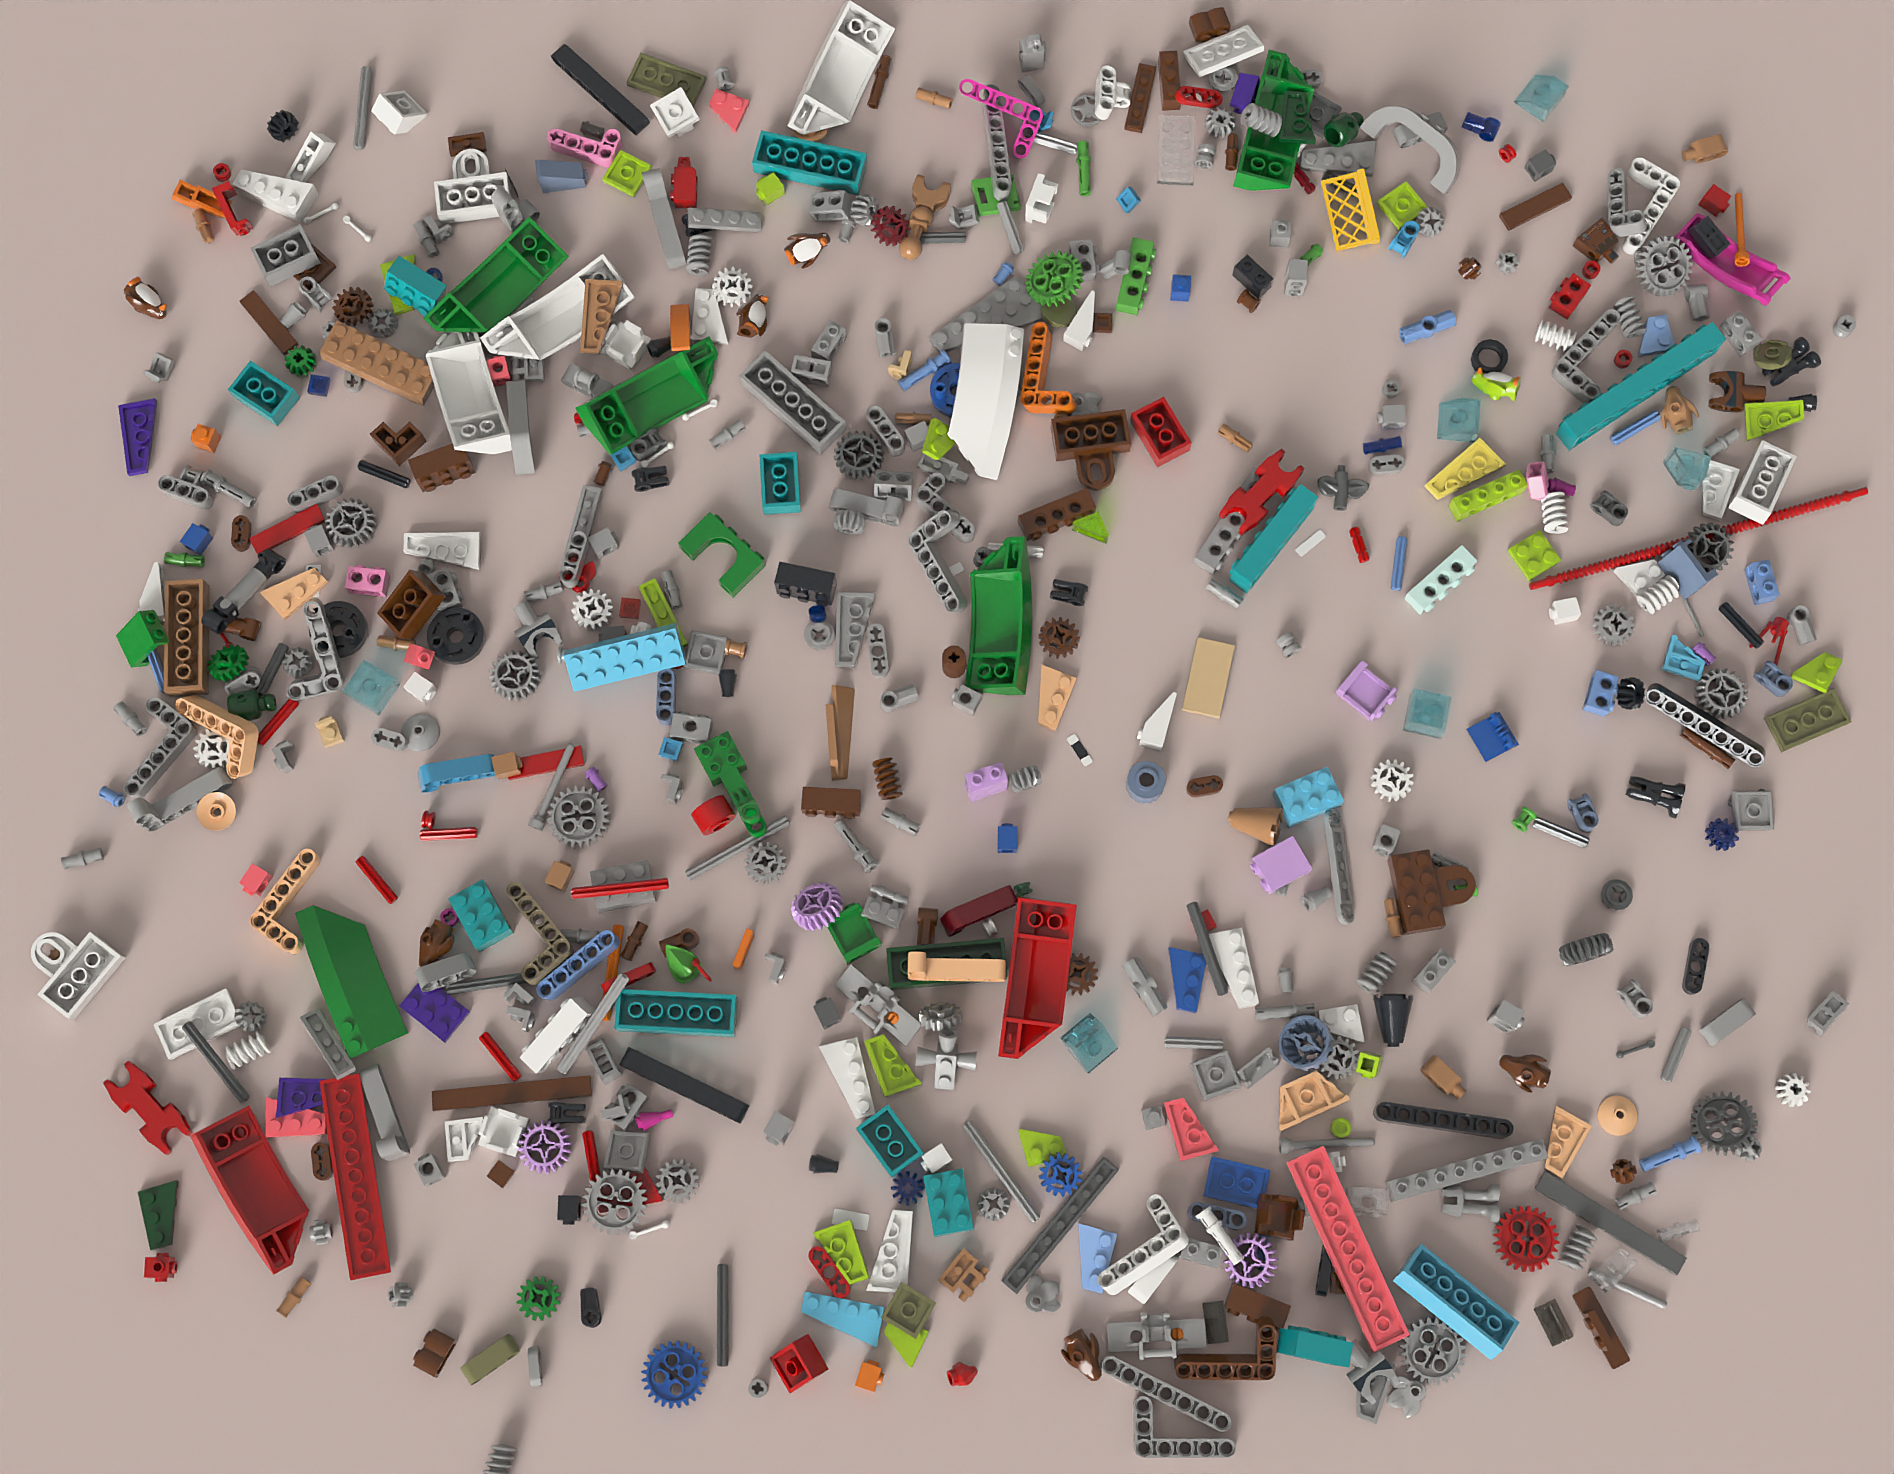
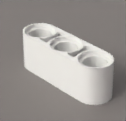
[1128,1247,1179,1305]

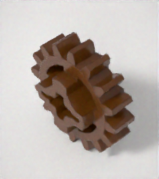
[332,287,374,327]
[1038,617,1080,659]
[1066,953,1098,996]

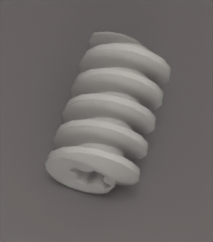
[1241,103,1282,137]
[686,235,712,276]
[1613,296,1647,338]
[1356,951,1398,995]
[1557,1224,1597,1270]
[483,1443,517,1474]

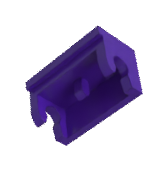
[1230,73,1260,114]

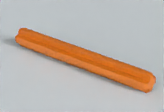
[602,924,624,1021]

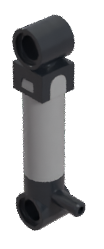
[201,548,286,634]

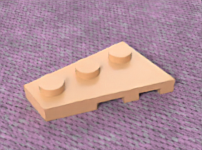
[260,568,328,620]
[1545,1106,1592,1178]

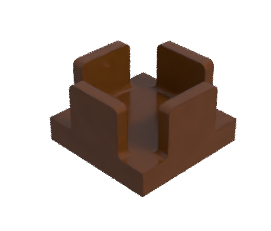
[1254,1193,1305,1241]

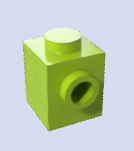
[755,172,785,205]
[1356,1051,1384,1079]

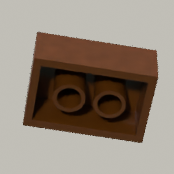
[408,443,475,492]
[377,570,446,640]

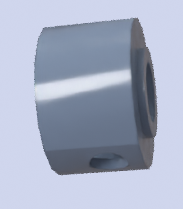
[1126,761,1166,804]

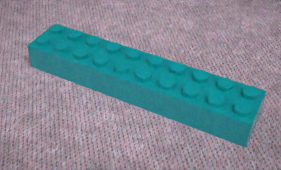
[1556,322,1726,451]

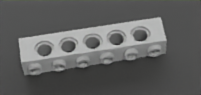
[1194,467,1260,575]

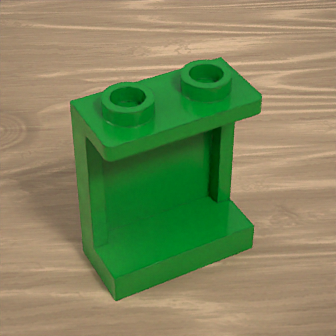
[116,610,169,668]
[827,902,882,965]

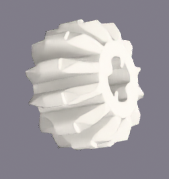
[1774,1073,1811,1107]

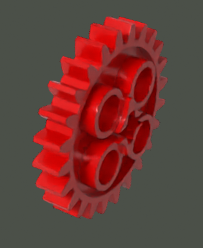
[1492,1206,1560,1272]

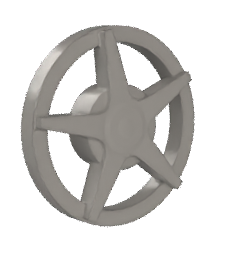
[1071,94,1101,126]

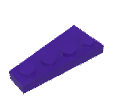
[118,398,157,476]

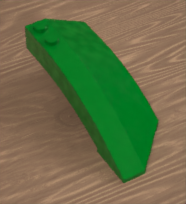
[1233,50,1315,191]
[576,336,718,455]

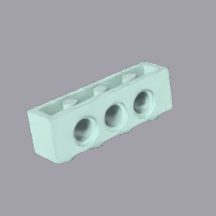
[1405,545,1477,615]

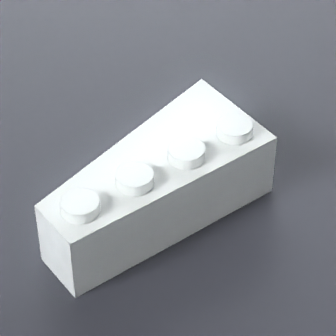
[232,169,318,224]
[520,997,595,1074]

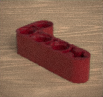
[940,885,1018,937]

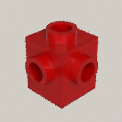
[144,1253,178,1282]

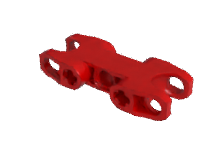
[1219,449,1305,536]
[103,1061,193,1155]

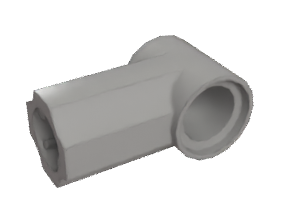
[1099,250,1132,279]
[1684,283,1710,322]
[875,318,895,358]
[1787,605,1817,645]
[880,684,919,713]

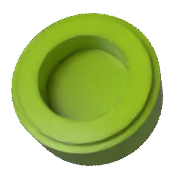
[1330,1118,1351,1138]

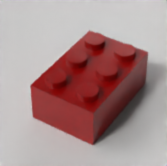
[1130,397,1192,467]

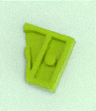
[922,418,956,460]
[1791,652,1843,693]
[1018,1129,1066,1168]
[884,1322,929,1368]

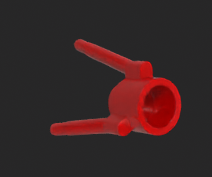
[1749,617,1789,665]

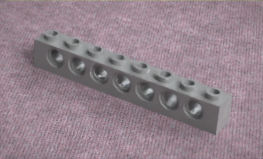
[1385,1138,1549,1202]

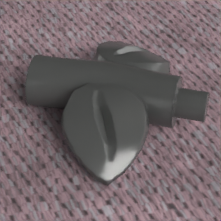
[1317,465,1370,511]

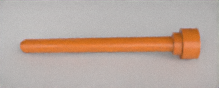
[1734,192,1750,267]

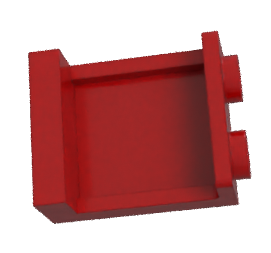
[212,181,253,236]

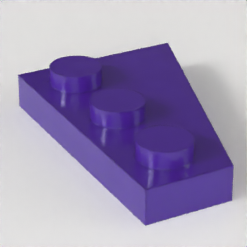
[276,1077,326,1118]

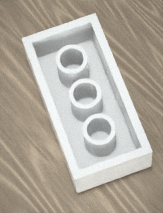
[1728,440,1797,524]

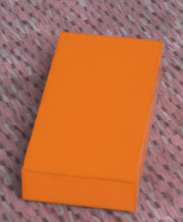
[732,928,755,970]

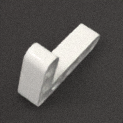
[1623,158,1680,255]
[1098,1194,1189,1295]

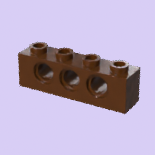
[1018,488,1096,541]

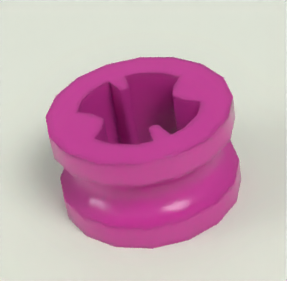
[440,908,459,927]

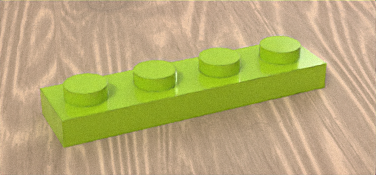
[638,578,688,647]

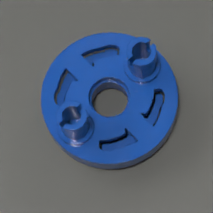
[930,363,960,418]

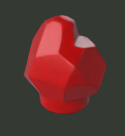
[947,1362,978,1387]

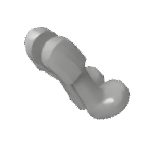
[1441,1184,1500,1223]

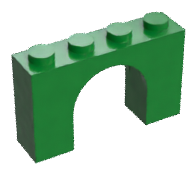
[678,512,765,598]

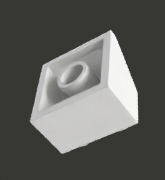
[372,90,428,134]

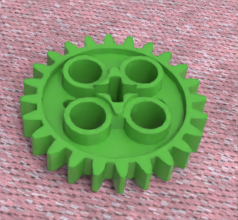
[1025,251,1084,307]

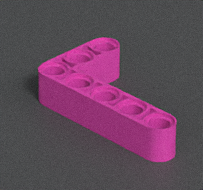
[959,79,1043,158]

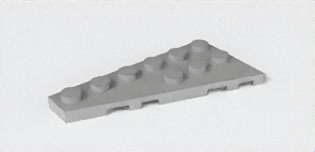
[929,276,1044,354]

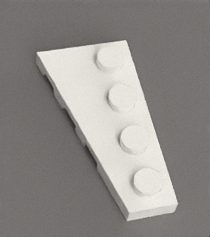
[403,532,481,570]
[1209,928,1259,1009]
[819,1037,875,1120]
[866,1210,913,1293]

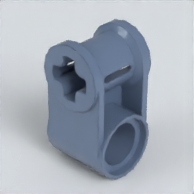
[1754,661,1793,697]
[1567,793,1599,833]

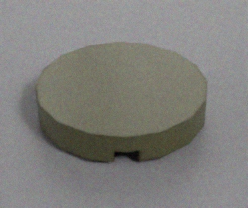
[1040,298,1077,328]
[1753,340,1792,370]

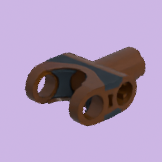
[1708,371,1766,413]

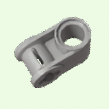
[298,277,333,311]
[1616,979,1653,1018]

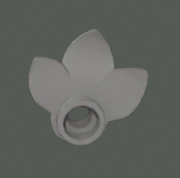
[1068,392,1102,416]
[1025,1274,1061,1313]
[1387,1376,1426,1418]

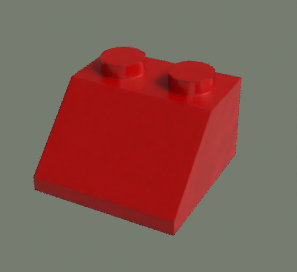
[770,1334,829,1393]

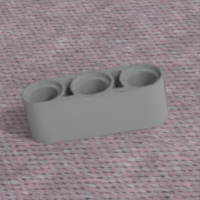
[1393,112,1448,148]
[866,405,904,456]
[287,475,343,513]
[559,531,590,588]
[415,953,476,992]
[1699,998,1756,1047]

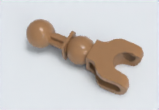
[899,174,951,260]

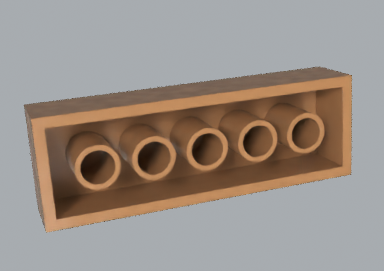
[320,320,434,406]
[164,579,209,697]

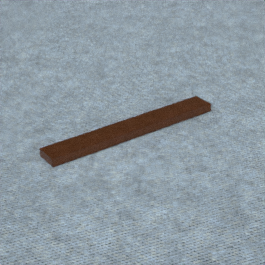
[432,1075,592,1112]

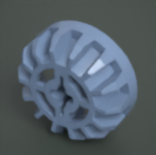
[1278,1015,1334,1071]

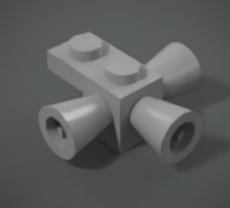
[916,1028,977,1090]

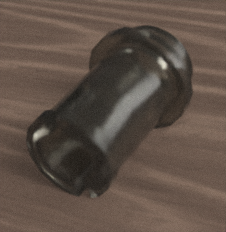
[580,121,604,139]

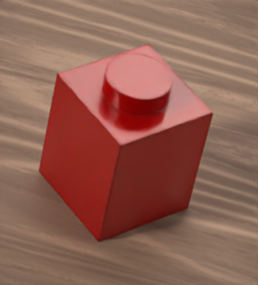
[1698,184,1731,217]

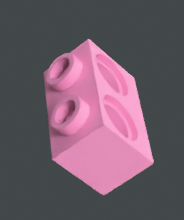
[345,565,390,597]

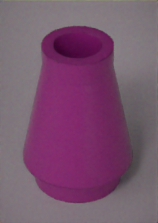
[1548,477,1576,496]

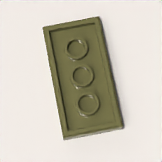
[626,52,707,108]
[1764,688,1852,753]

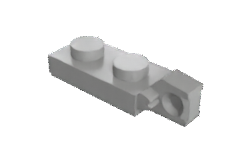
[917,453,969,485]

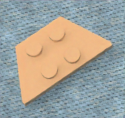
[1279,1071,1350,1131]

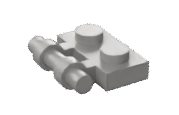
[510,356,544,382]
[861,884,909,929]

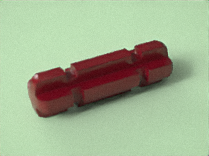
[1293,162,1316,194]

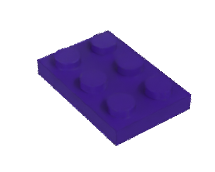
[399,983,470,1043]

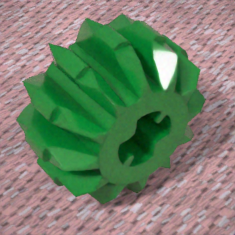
[284,345,317,377]

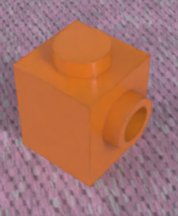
[191,424,221,453]
[855,1359,885,1392]

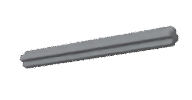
[685,816,790,880]
[557,973,629,1074]
[963,1121,1040,1223]

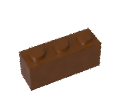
[1158,50,1181,111]
[801,787,861,819]
[1224,1283,1291,1332]

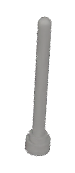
[528,743,575,831]
[1279,1137,1375,1154]

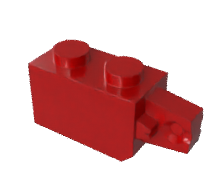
[670,157,698,208]

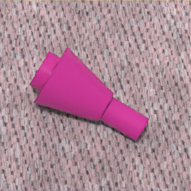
[635,1109,673,1132]

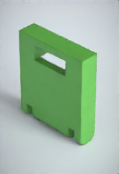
[971,174,1021,217]

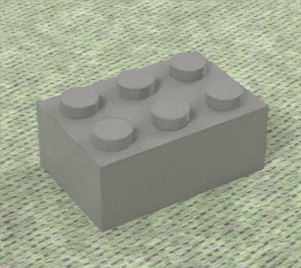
[251,224,321,287]
[590,860,657,913]

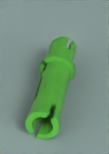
[1076,141,1091,196]

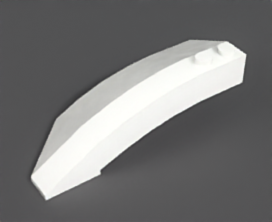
[787,0,895,135]
[480,254,635,360]
[947,323,1024,480]
[426,332,512,454]

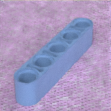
[536,930,620,1001]

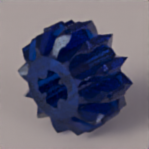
[1705,818,1739,851]
[891,1171,925,1206]

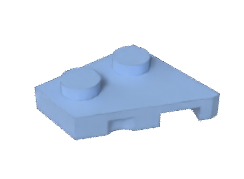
[1638,314,1674,357]

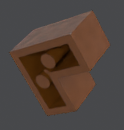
[370,421,427,467]

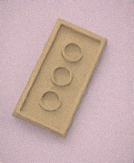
[1182,637,1235,719]

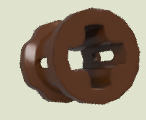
[1237,289,1261,313]

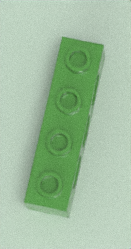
[1116,237,1156,315]

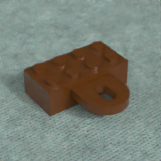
[1051,409,1131,491]
[1387,849,1476,936]

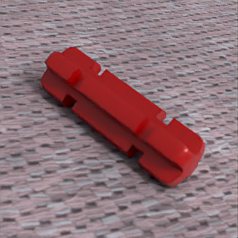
[1349,527,1370,563]

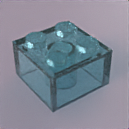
[342,660,400,716]
[1403,689,1451,739]

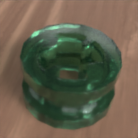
[1014,882,1033,897]

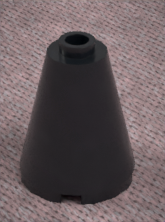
[1373,994,1413,1047]

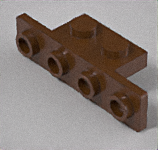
[1572,1287,1630,1369]

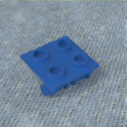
[1466,712,1519,762]

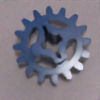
[1038,1152,1082,1197]

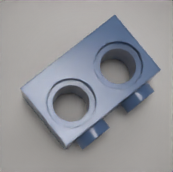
[1744,559,1780,605]
[1582,670,1619,717]

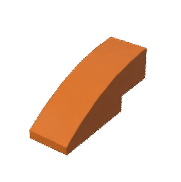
[172,179,232,218]
[670,304,691,351]

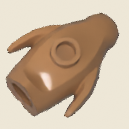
[1662,386,1699,434]

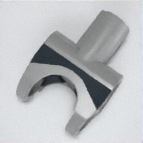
[514,601,563,660]
[1346,1339,1401,1405]

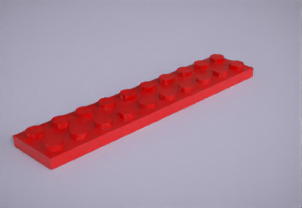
[319,1073,391,1281]

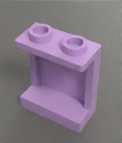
[1336,661,1398,722]
[964,762,1008,802]
[1250,836,1312,894]

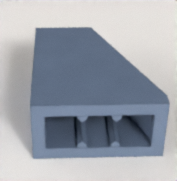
[535,160,588,193]

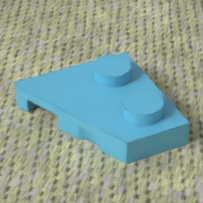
[1662,635,1705,681]

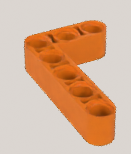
[1020,322,1077,414]

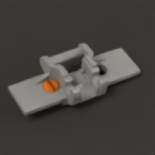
[835,964,922,1046]
[1107,1312,1206,1360]

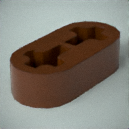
[231,515,251,552]
[1186,775,1223,797]
[311,1142,333,1181]

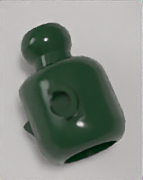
[1323,112,1364,148]
[227,690,277,721]

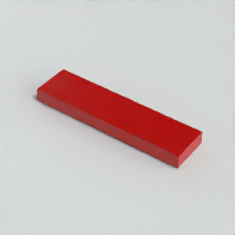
[249,504,325,554]
[508,745,585,780]

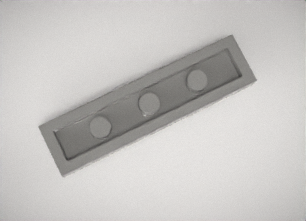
[687,208,761,232]
[564,485,602,559]
[300,1008,356,1080]

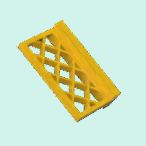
[1321,168,1380,252]

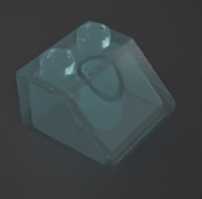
[1514,75,1569,122]
[1437,398,1480,443]
[1663,447,1711,490]
[1060,1013,1118,1074]

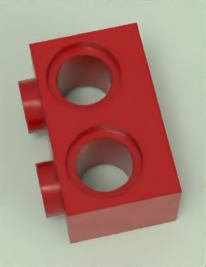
[1549,273,1591,320]

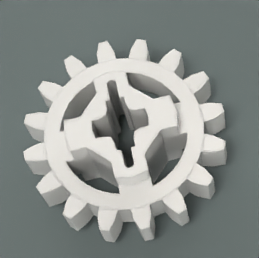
[712,267,752,307]
[572,589,614,631]
[193,729,231,769]
[1371,759,1414,802]

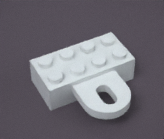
[434,149,512,225]
[31,932,126,1020]

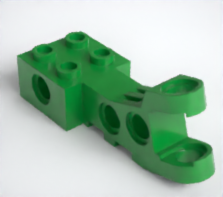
[694,731,767,838]

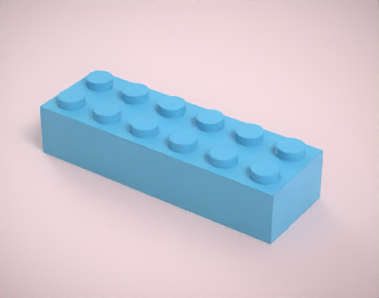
[563,623,686,692]
[1393,1244,1519,1360]

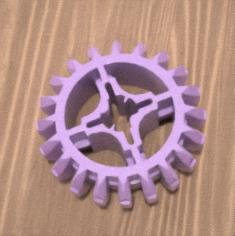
[791,881,844,931]
[518,1119,572,1174]
[1223,1233,1278,1288]

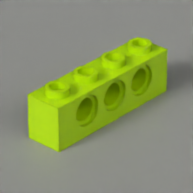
[1448,469,1527,522]

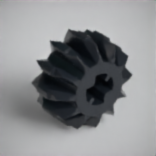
[267,110,299,143]
[1616,677,1645,710]

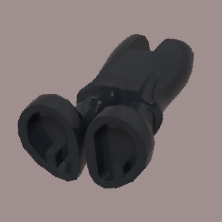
[1762,337,1821,387]
[1625,776,1686,819]

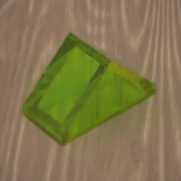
[1072,511,1109,544]

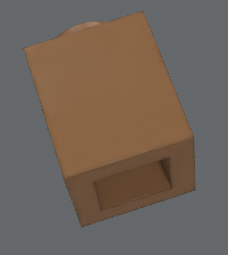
[491,751,523,779]
[544,860,575,893]

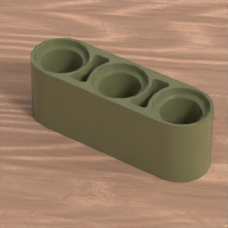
[460,1334,521,1385]

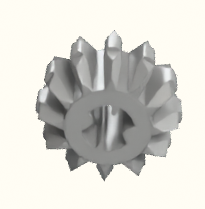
[1205,107,1236,139]
[850,194,879,226]
[834,509,866,535]
[1009,765,1042,792]

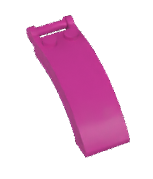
[1674,213,1791,305]

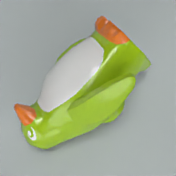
[1471,367,1521,401]

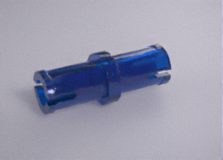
[1363,436,1402,455]

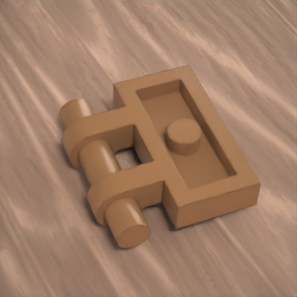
[938,1248,990,1302]

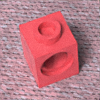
[486,356,512,387]
[403,644,435,670]
[239,863,273,896]

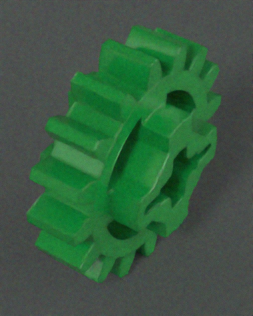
[207,644,249,682]
[516,1276,561,1321]

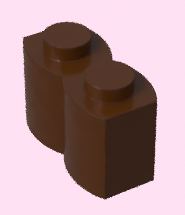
[1189,7,1231,42]
[413,1329,457,1378]

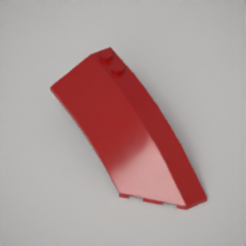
[998,897,1077,1059]
[190,1106,310,1275]

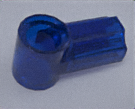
[1461,112,1501,142]

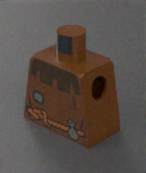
[1573,218,1619,264]

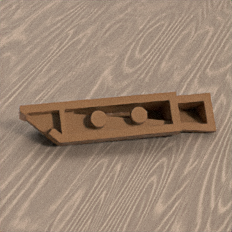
[825,685,855,780]

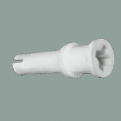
[1196,1206,1244,1265]

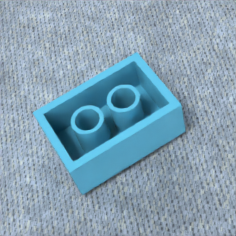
[1272,766,1344,829]

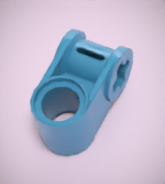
[1388,221,1419,258]

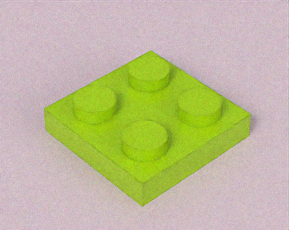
[602,150,652,197]
[1377,181,1428,231]
[1508,530,1561,581]

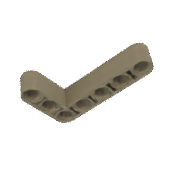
[506,882,574,986]

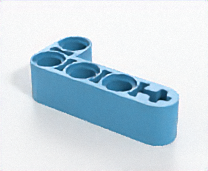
[418,754,495,793]

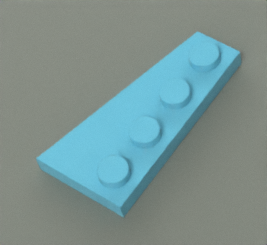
[801,1292,884,1348]

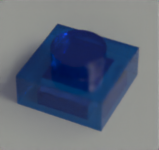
[307,374,331,397]

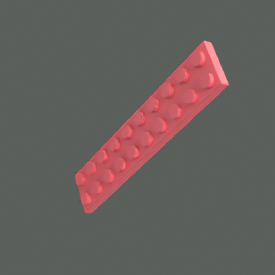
[1286,1146,1410,1352]

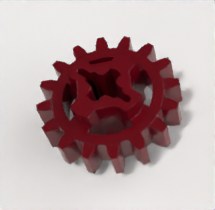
[870,206,910,246]

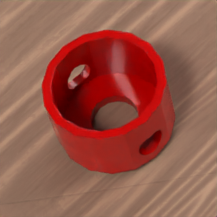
[691,795,736,836]

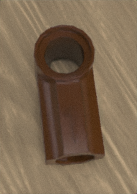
[224,618,262,641]
[917,907,938,945]
[659,928,700,958]

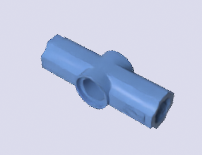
[1399,310,1457,344]

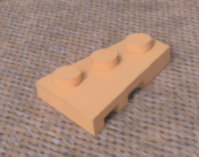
[1038,664,1077,731]

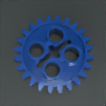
[641,1341,708,1409]

